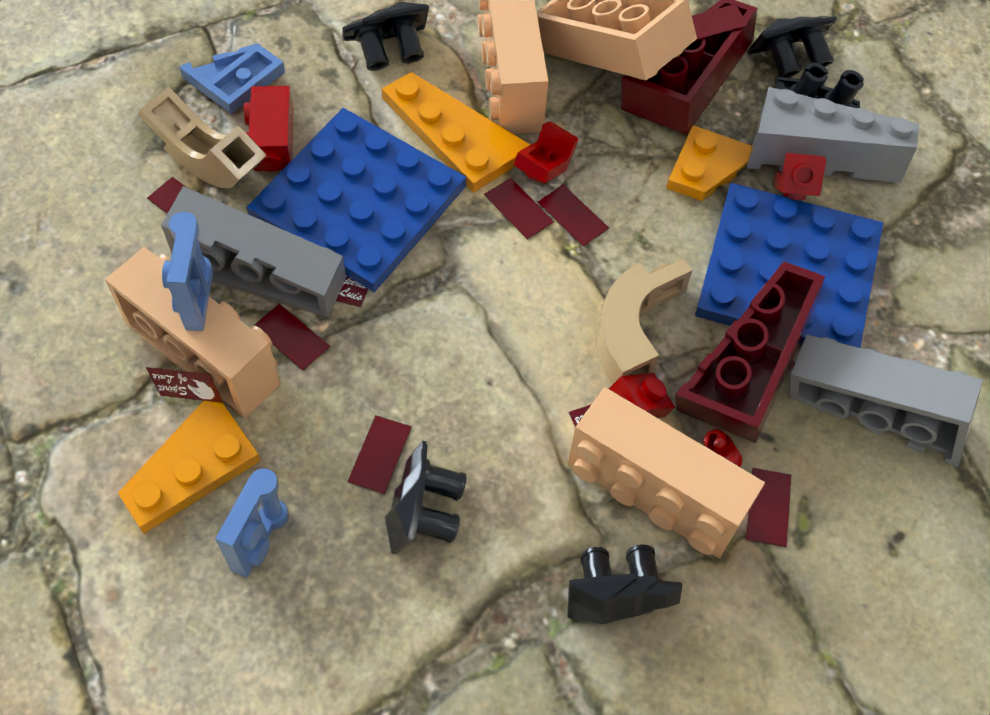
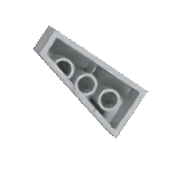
[747,87,919,183]
[161,186,346,317]
[790,335,983,468]

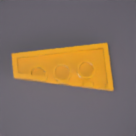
[381,72,530,193]

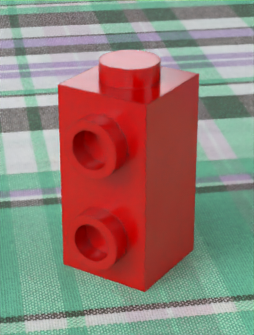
[244,86,294,172]

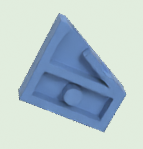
[179,43,285,114]

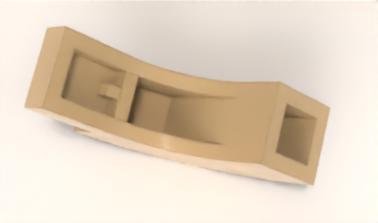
[138,86,267,188]
[597,258,693,384]

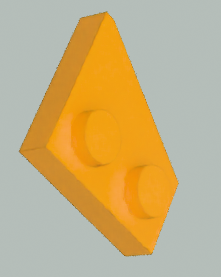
[666,125,752,201]

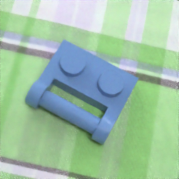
[162,212,213,331]
[215,468,289,578]

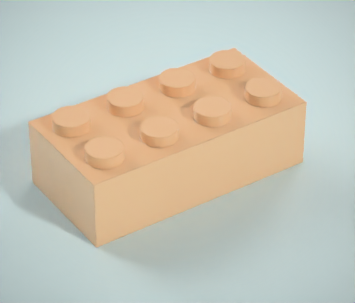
[477,0,548,134]
[536,0,697,80]
[105,247,281,419]
[568,387,765,559]

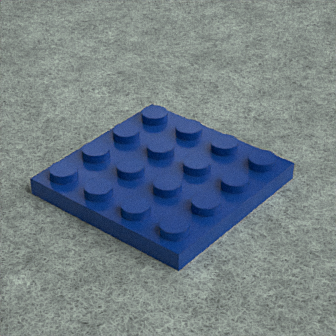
[246,108,466,293]
[695,183,883,348]

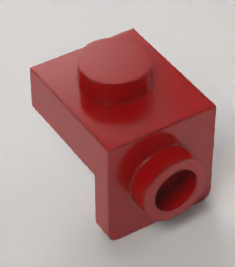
[513,121,578,184]
[773,152,826,200]
[608,373,675,418]

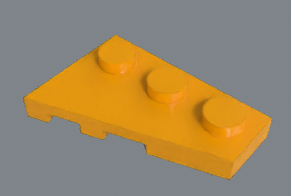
[118,401,261,534]

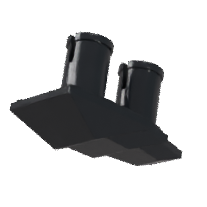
[342,2,429,71]
[747,16,837,78]
[775,63,864,108]
[385,441,467,554]
[567,544,682,624]

